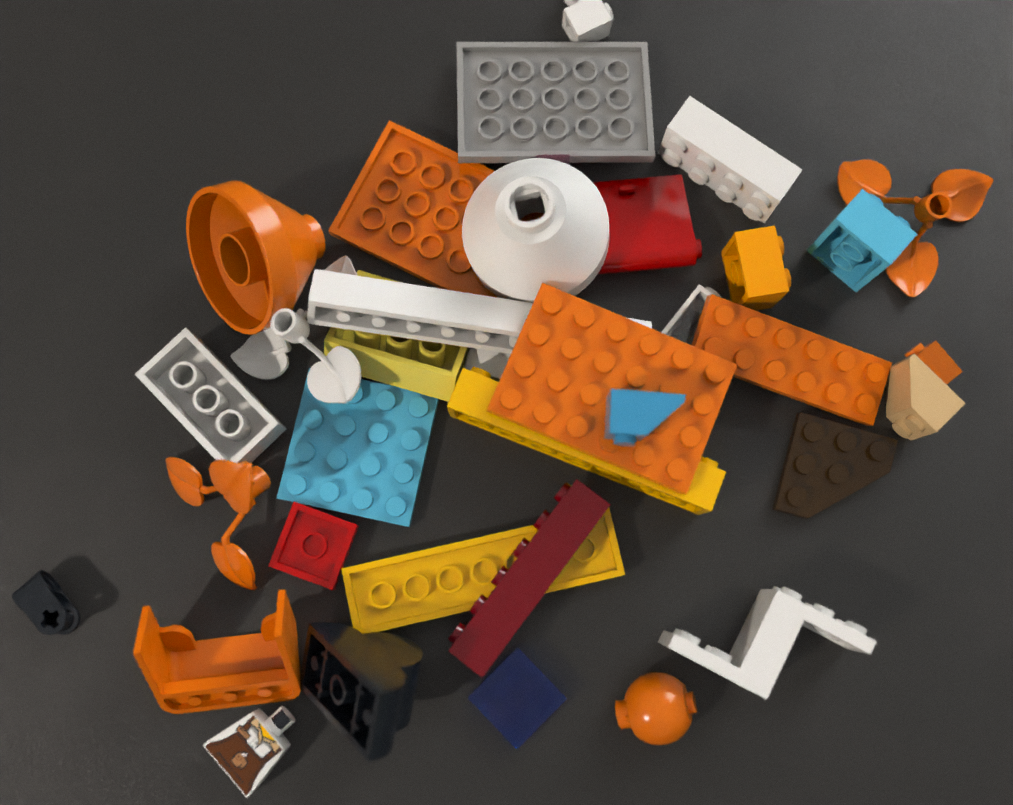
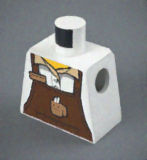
[203,706,295,797]

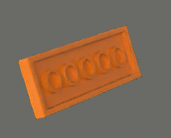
[691,294,892,426]

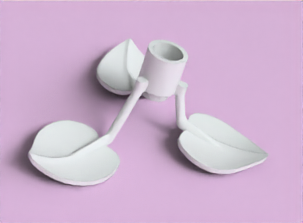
[230,255,361,404]

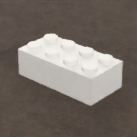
[658,96,802,223]
[135,327,286,463]

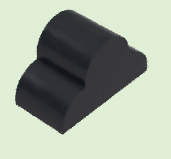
[300,622,423,762]

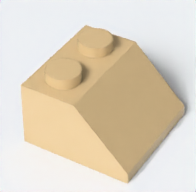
[885,353,966,441]

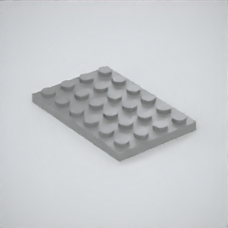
[457,42,655,163]

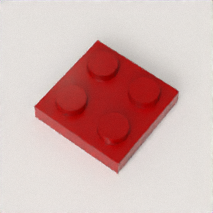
[268,501,359,590]

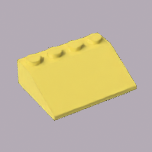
[324,270,469,402]

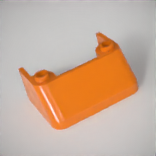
[133,589,301,714]

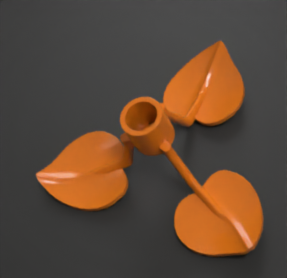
[837,159,994,297]
[165,457,271,590]

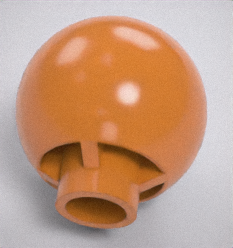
[615,672,697,745]

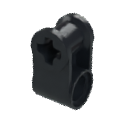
[12,570,80,635]

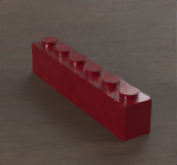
[447,479,611,677]

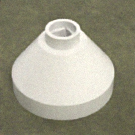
[462,158,610,303]

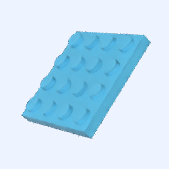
[277,368,439,527]

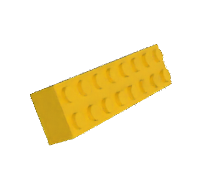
[447,367,726,515]

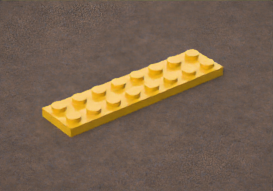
[341,508,625,634]

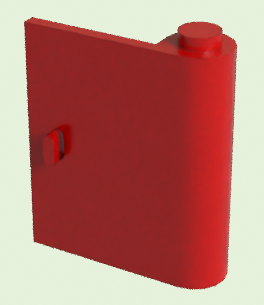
[593,174,702,274]

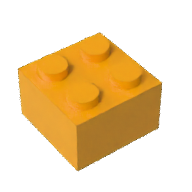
[721,226,791,311]

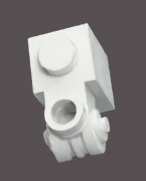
[562,0,614,42]

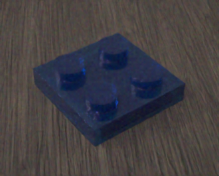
[468,647,567,749]

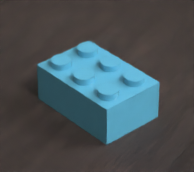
[806,189,917,292]

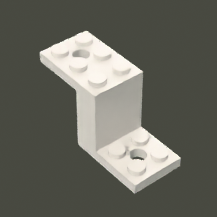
[658,586,877,699]

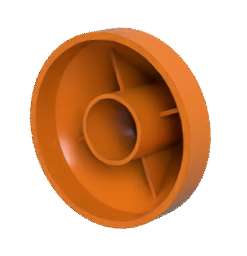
[186,181,325,335]

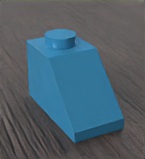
[604,389,685,446]

